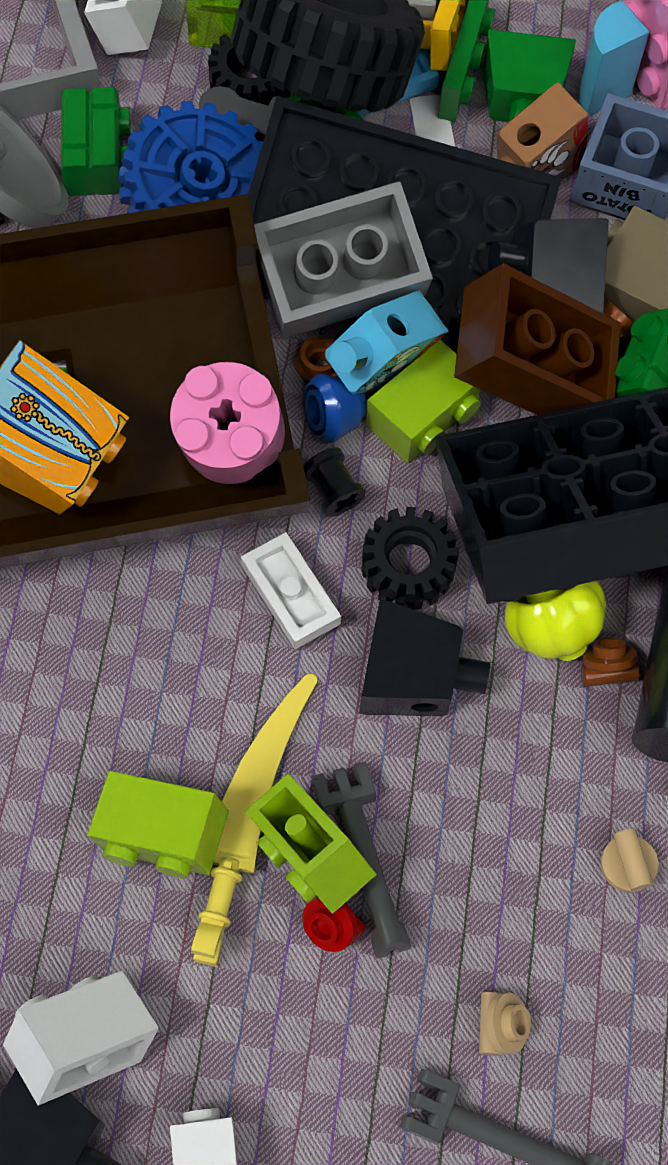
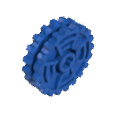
[117,101,263,214]

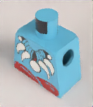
[325,290,449,395]

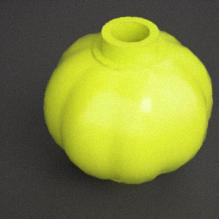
[505,581,606,661]

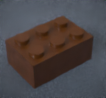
[454,263,620,415]

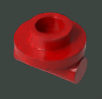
[302,896,367,952]

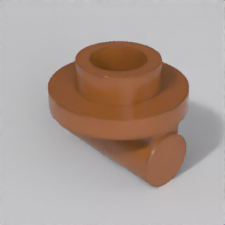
[581,637,639,687]

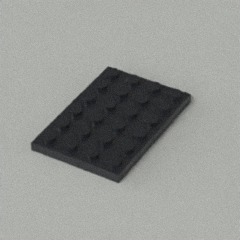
[248,96,562,353]

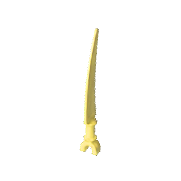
[191,674,317,967]

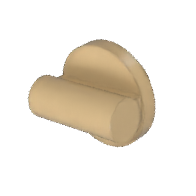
[600,828,659,893]
[479,992,531,1056]

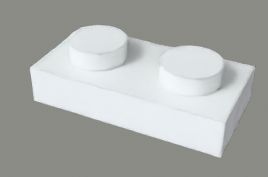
[240,532,341,649]

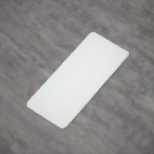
[410,94,455,147]

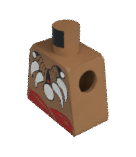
[497,82,589,180]

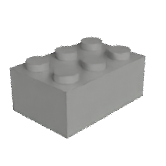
[254,181,433,339]

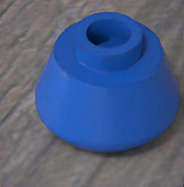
[303,373,367,443]

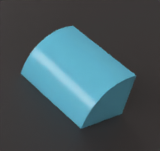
[578,0,649,117]

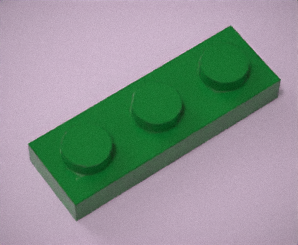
[438,0,496,122]

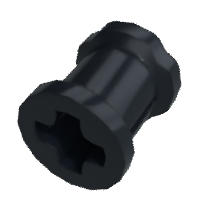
[303,447,366,517]

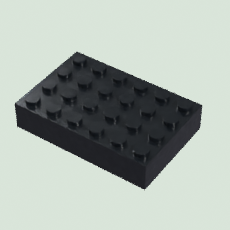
[435,387,668,604]

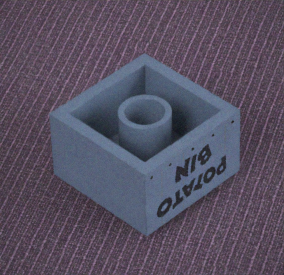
[570,93,668,219]

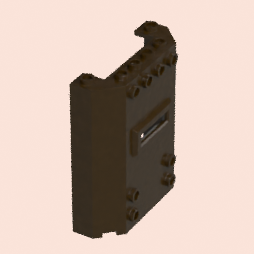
[0,194,310,569]

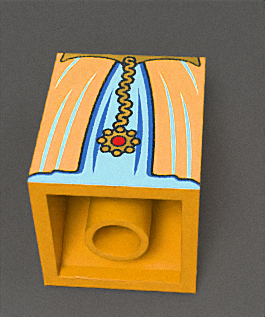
[0,341,129,514]

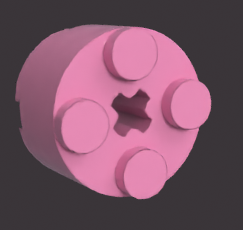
[170,362,285,484]

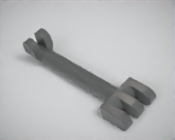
[312,762,411,959]
[399,1069,613,1165]

